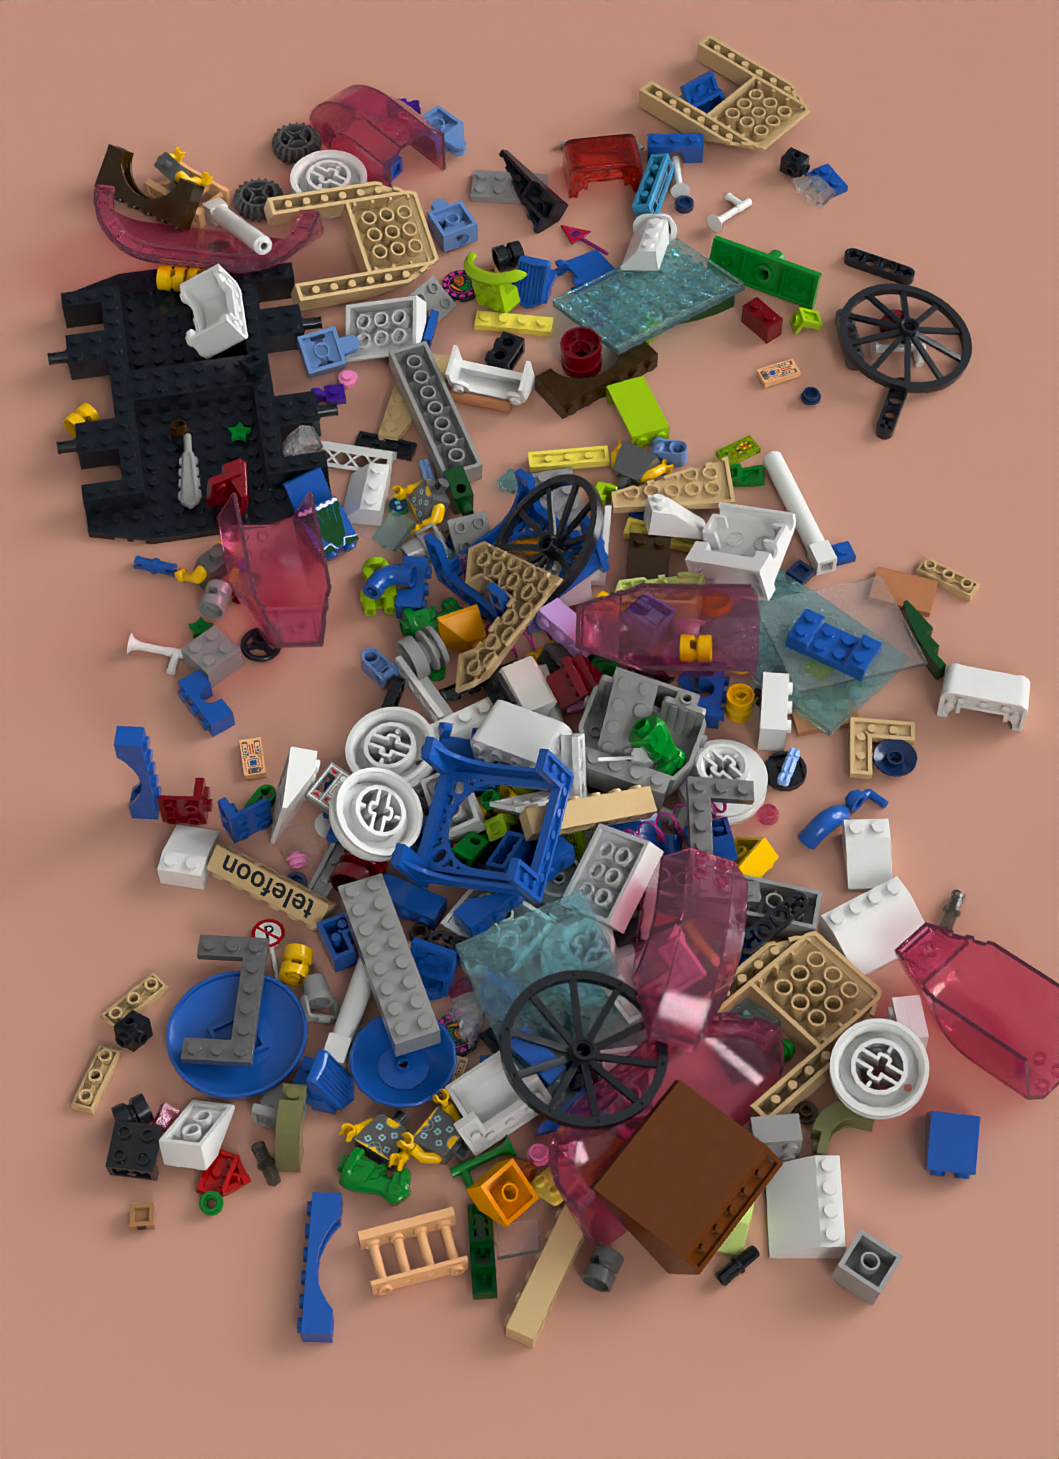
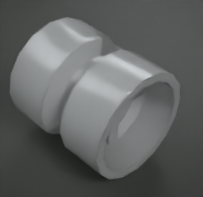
[198,579,233,619]

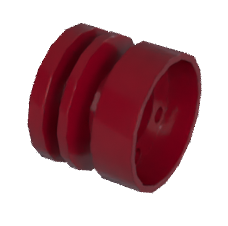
[560,327,602,379]
[329,849,388,891]

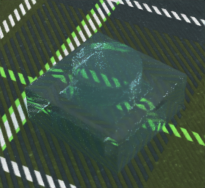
[498,468,518,495]

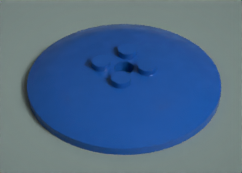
[166,971,308,1099]

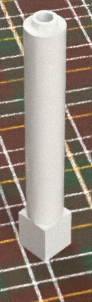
[202,197,272,255]
[763,451,837,576]
[324,956,372,1070]

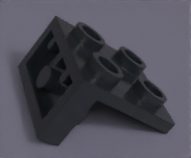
[105,1120,163,1181]

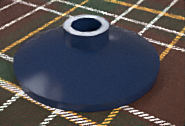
[873,739,917,777]

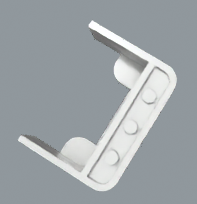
[445,345,535,405]

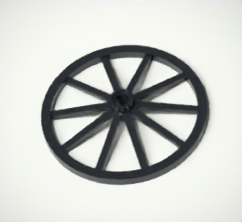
[837,283,972,393]
[494,474,603,607]
[500,970,668,1130]

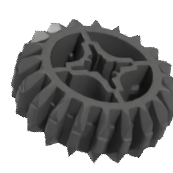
[272,122,322,165]
[234,178,283,222]

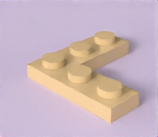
[849,717,915,779]

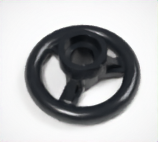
[240,627,282,662]

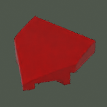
[196,1149,251,1198]

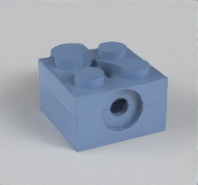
[412,105,467,157]
[427,199,478,253]
[296,326,359,379]

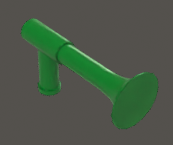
[449,1134,517,1188]

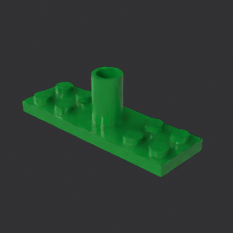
[707,235,822,310]

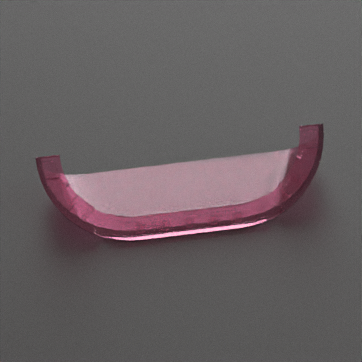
[93,184,323,273]
[549,1012,784,1246]

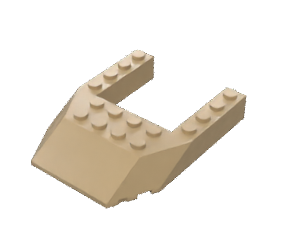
[639,35,810,151]
[264,181,439,311]
[666,931,883,1119]

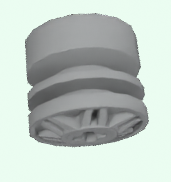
[396,625,450,680]

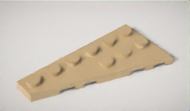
[378,353,463,441]
[611,456,735,513]

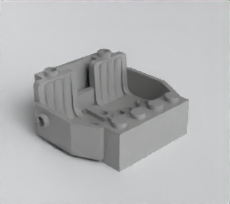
[577,667,708,810]

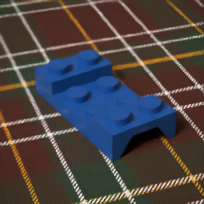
[785,608,883,681]

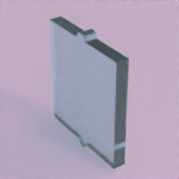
[372,510,416,552]

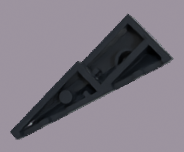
[499,149,568,234]

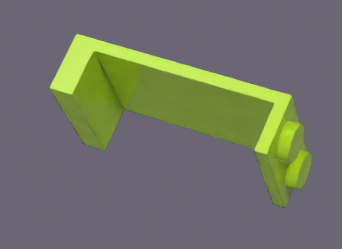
[606,376,670,448]

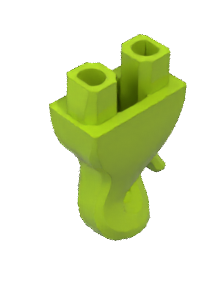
[360,557,397,617]

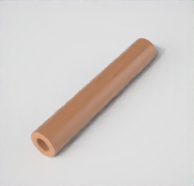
[448,389,512,413]

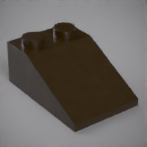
[625,532,671,580]

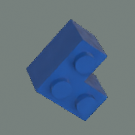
[684,817,738,864]
[317,912,356,973]

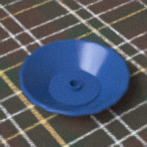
[349,1016,457,1108]

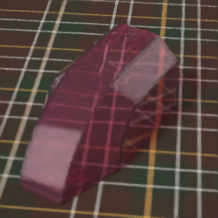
[309,84,446,188]
[217,492,332,648]
[575,583,760,679]
[632,848,749,1052]
[894,922,1059,1100]

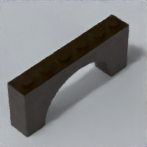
[94,144,205,231]
[535,326,658,419]

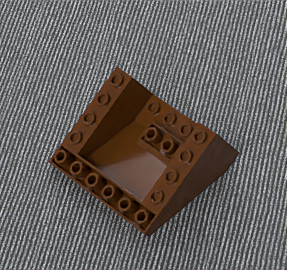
[589,1080,783,1275]

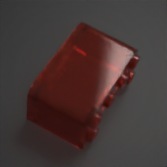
[563,133,643,199]

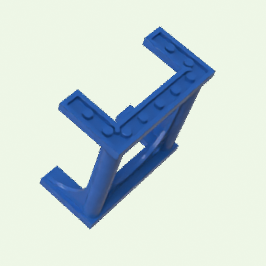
[423,468,610,624]
[391,736,575,904]

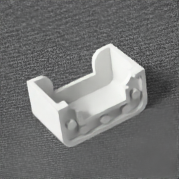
[180,264,248,359]
[470,700,572,768]

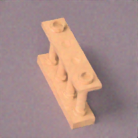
[144,161,231,229]
[357,1206,468,1295]

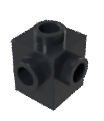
[780,147,810,180]
[114,1010,153,1052]

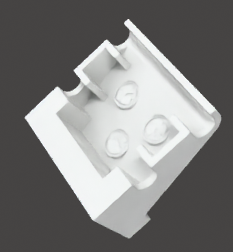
[685,502,796,601]

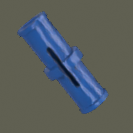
[134,556,177,577]

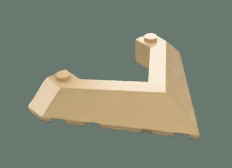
[455,541,563,693]

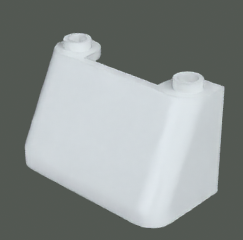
[937,663,1030,732]

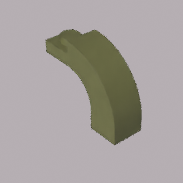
[275,1083,308,1172]
[810,1100,874,1155]

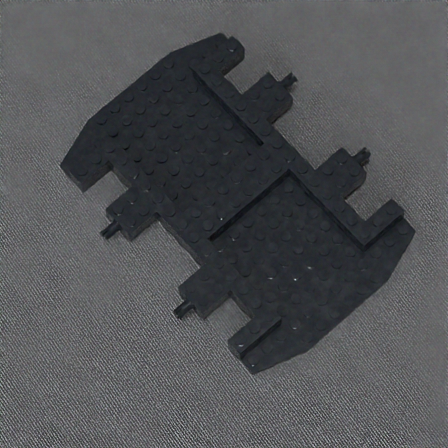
[47,259,338,544]

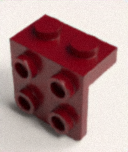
[157,778,213,825]

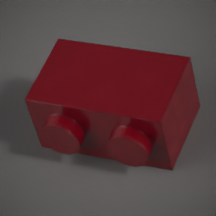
[741,297,783,344]

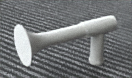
[670,156,690,198]
[707,192,752,233]
[870,341,926,367]
[127,633,183,675]

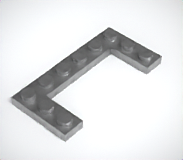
[686,776,760,906]
[181,935,270,1067]

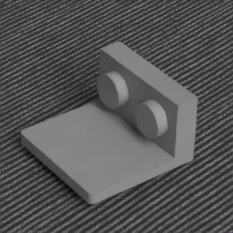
[408,276,457,323]
[441,511,491,555]
[251,1083,310,1129]

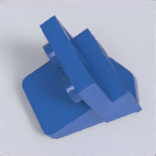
[679,70,725,114]
[512,255,557,309]
[410,937,462,1001]
[292,1049,354,1114]

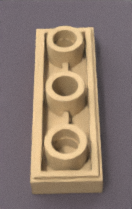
[915,556,980,602]
[100,972,169,1031]
[71,1044,122,1115]

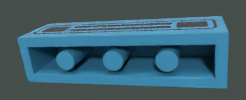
[632,153,675,218]

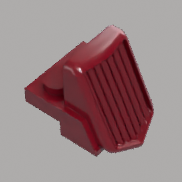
[206,458,249,516]
[546,654,602,709]

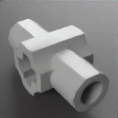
[657,806,688,836]

